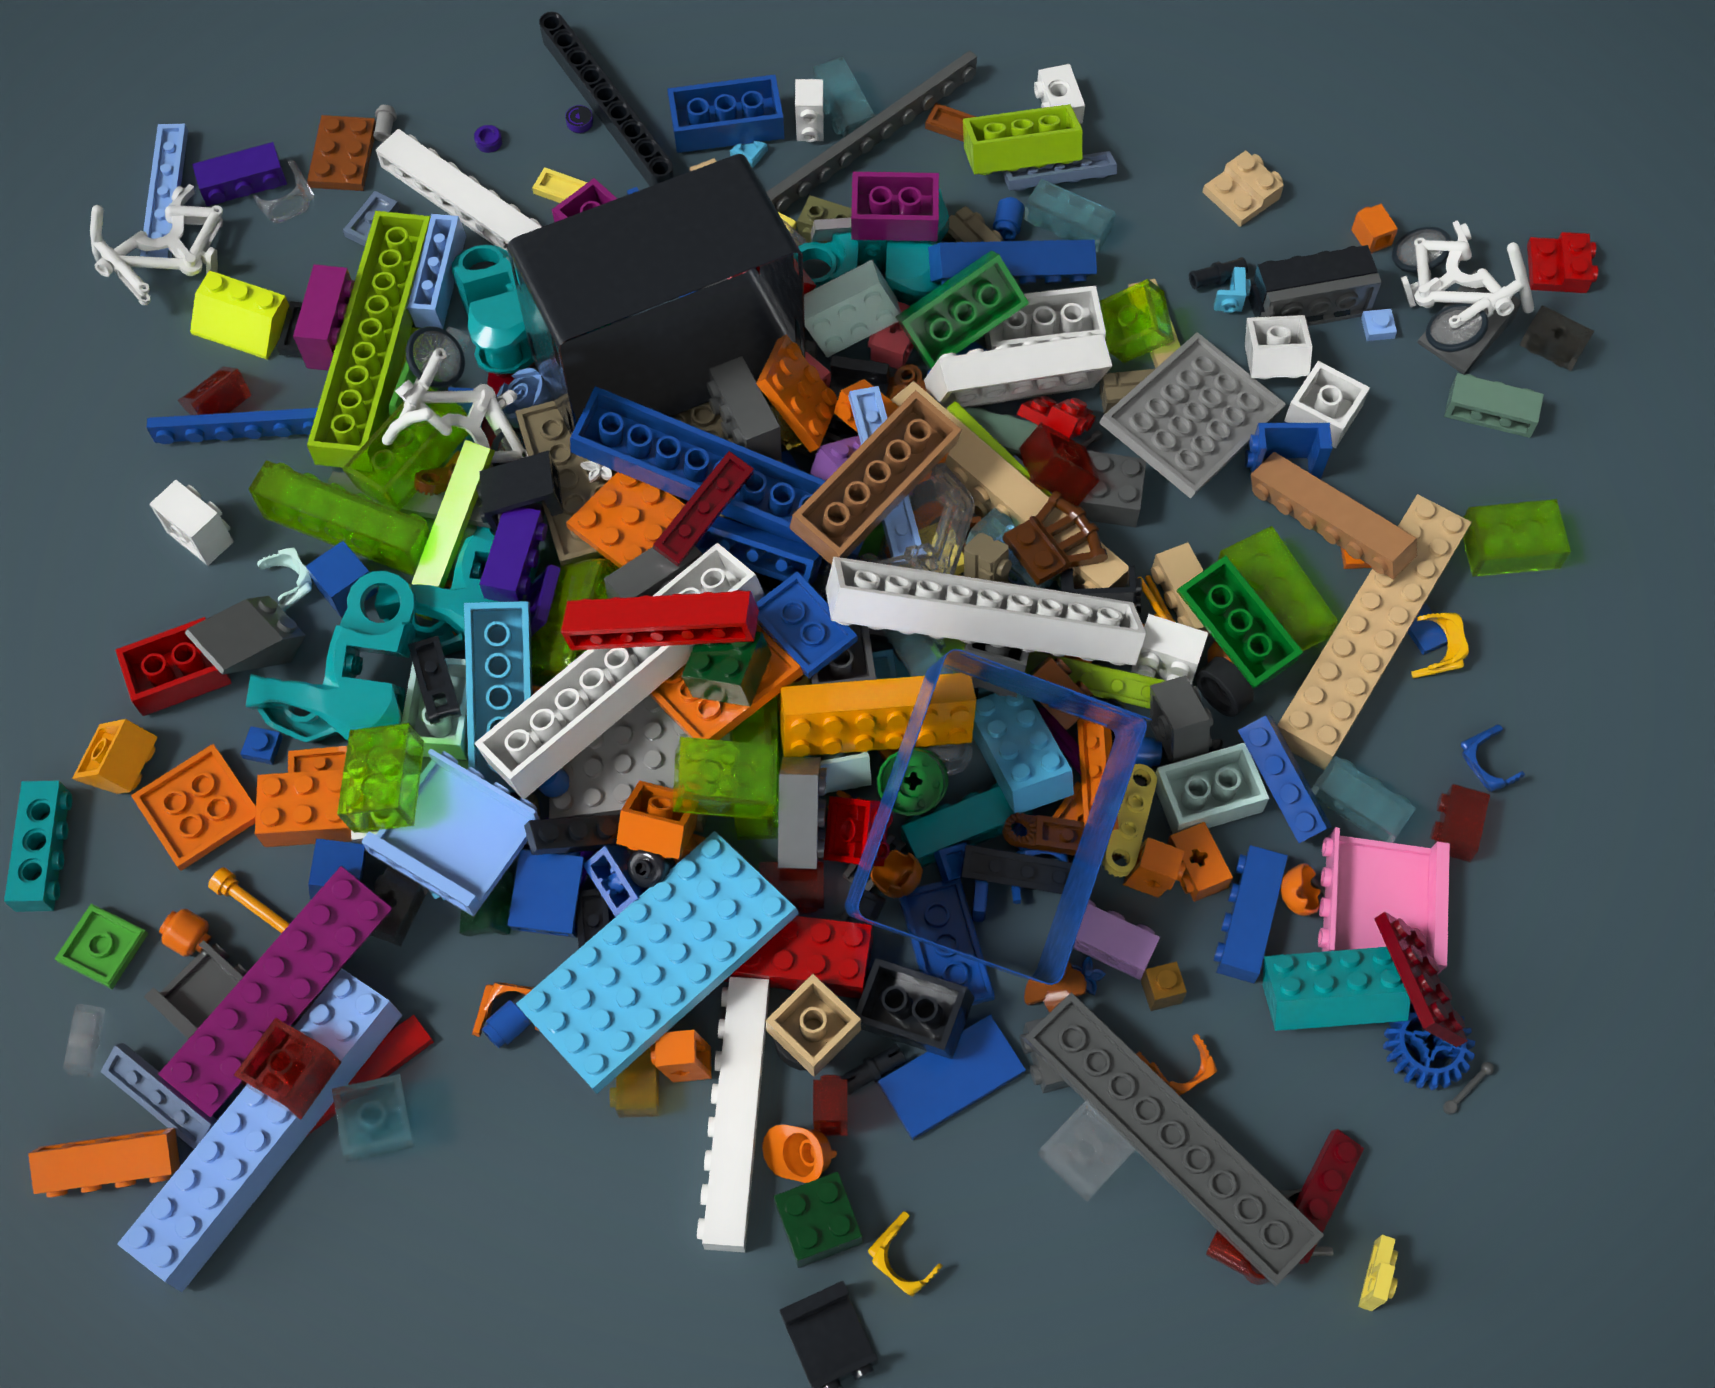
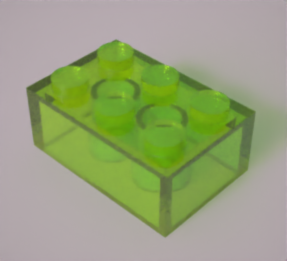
[1463,499,1571,577]
[337,723,425,833]
[672,737,777,820]

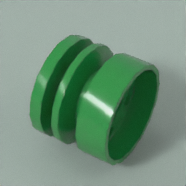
[877,747,949,816]

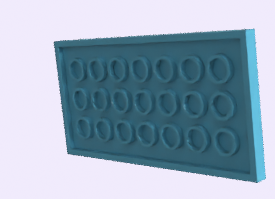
[516,831,799,1094]

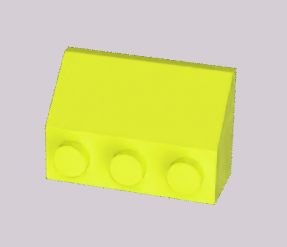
[190,270,289,360]

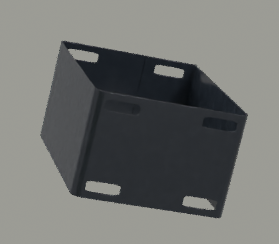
[507,154,805,435]

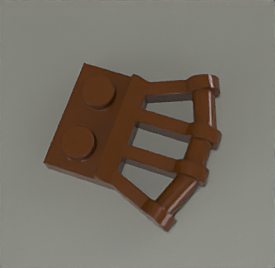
[1002,490,1108,586]

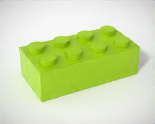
[963,104,1083,175]

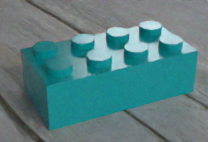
[1262,947,1410,1031]

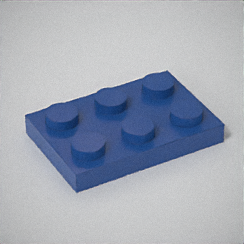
[756,571,858,679]

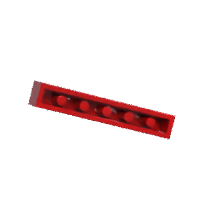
[561,590,759,651]

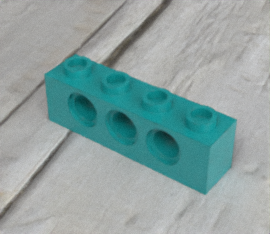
[4,780,73,912]

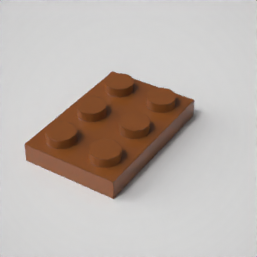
[307,115,376,191]

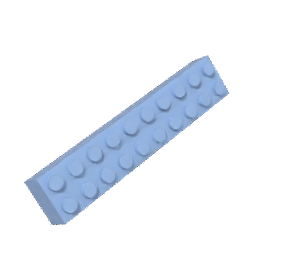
[117,968,402,1292]

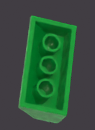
[1177,555,1303,689]

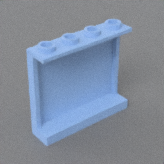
[361,749,540,917]

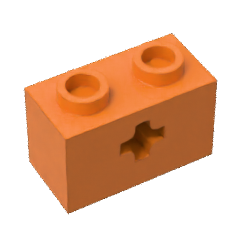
[1167,822,1233,902]
[1123,837,1186,898]
[650,1029,712,1083]

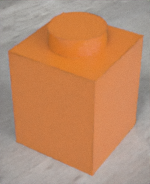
[1351,204,1398,253]

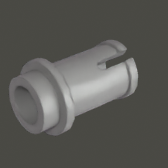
[373,105,397,142]

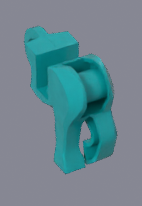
[794,188,949,306]
[452,245,611,374]
[375,526,540,656]
[246,571,417,751]

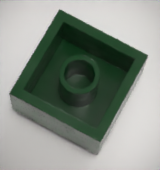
[682,631,772,707]
[774,1171,862,1268]

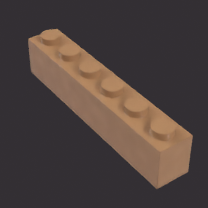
[1251,452,1417,580]

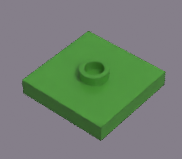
[55,904,148,989]

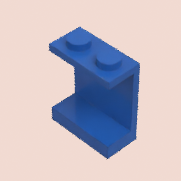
[1245,423,1333,479]
[508,849,587,938]

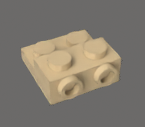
[1203,150,1284,227]

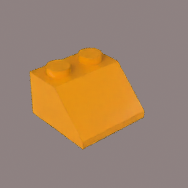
[72,719,158,794]

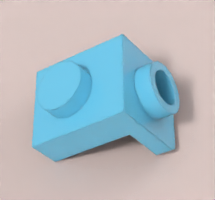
[1214,267,1251,313]

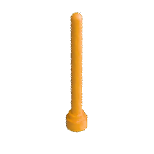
[208,867,290,933]

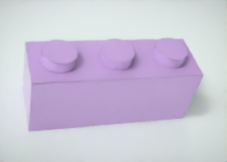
[1073,900,1160,980]

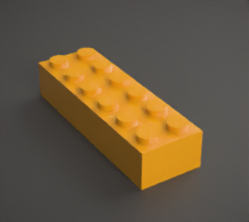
[780,672,976,757]

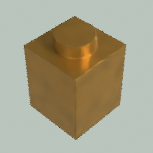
[1141,961,1187,1011]

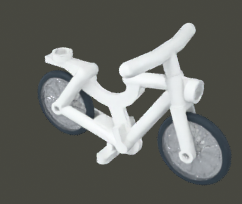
[1392,221,1534,352]
[382,326,528,468]

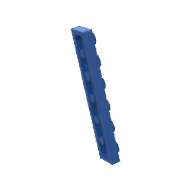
[146,408,317,444]

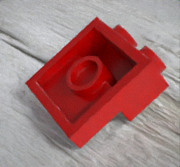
[1527,232,1598,293]
[1017,395,1096,440]
[823,796,893,867]

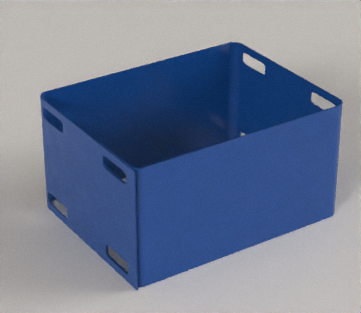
[845,649,1152,985]

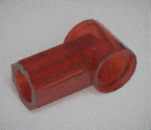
[1206,1230,1269,1285]

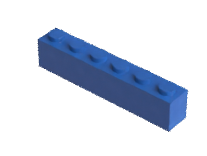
[928,240,1097,285]

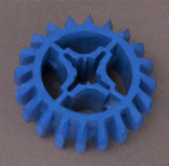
[1383,1002,1475,1090]

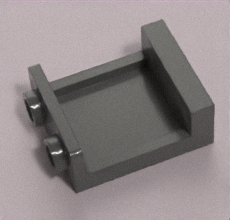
[144,940,247,1039]

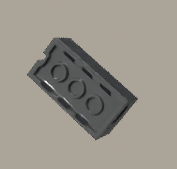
[1248,245,1382,326]

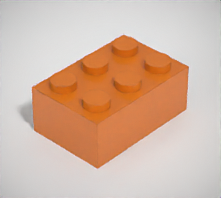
[255,768,359,847]

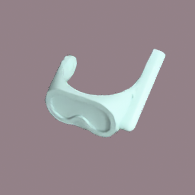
[257,547,312,611]

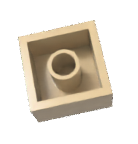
[765,974,861,1077]

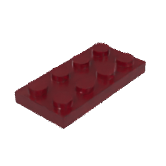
[1374,912,1468,1047]

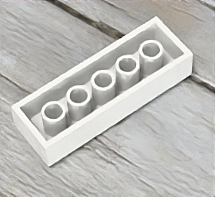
[924,332,1112,409]

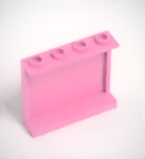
[1318,827,1450,975]

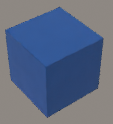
[305,541,378,618]
[308,838,366,899]

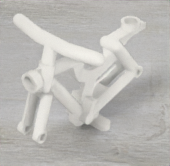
[90,184,223,305]

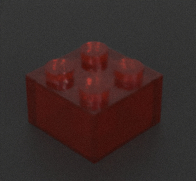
[1019,422,1100,506]
[234,1017,342,1120]

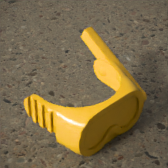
[1411,613,1469,679]
[868,1211,943,1297]

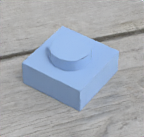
[1361,309,1397,341]

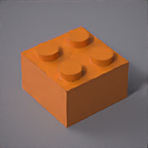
[616,781,701,859]

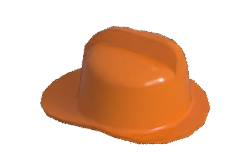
[762,1124,837,1183]

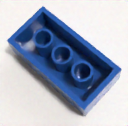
[667,75,784,153]

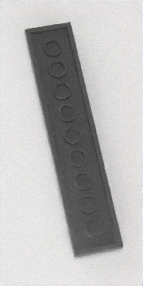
[1024,992,1324,1287]

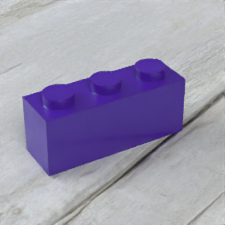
[192,142,287,206]
[479,507,547,602]

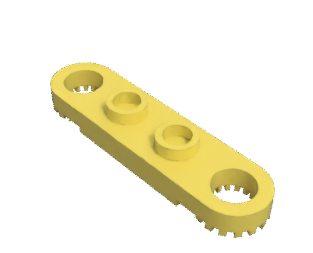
[1102,764,1157,878]

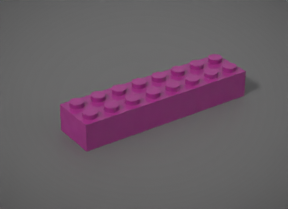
[158,866,394,1117]

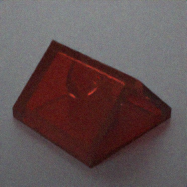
[177,366,251,415]

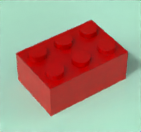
[115,617,232,716]

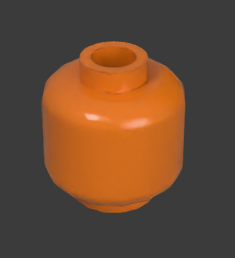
[159,909,211,957]

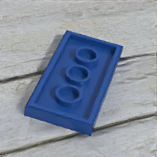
[899,879,995,1005]
[878,1015,1026,1140]

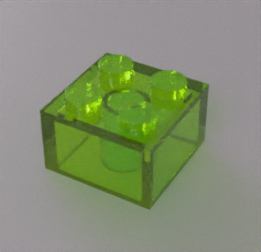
[1099,279,1174,363]

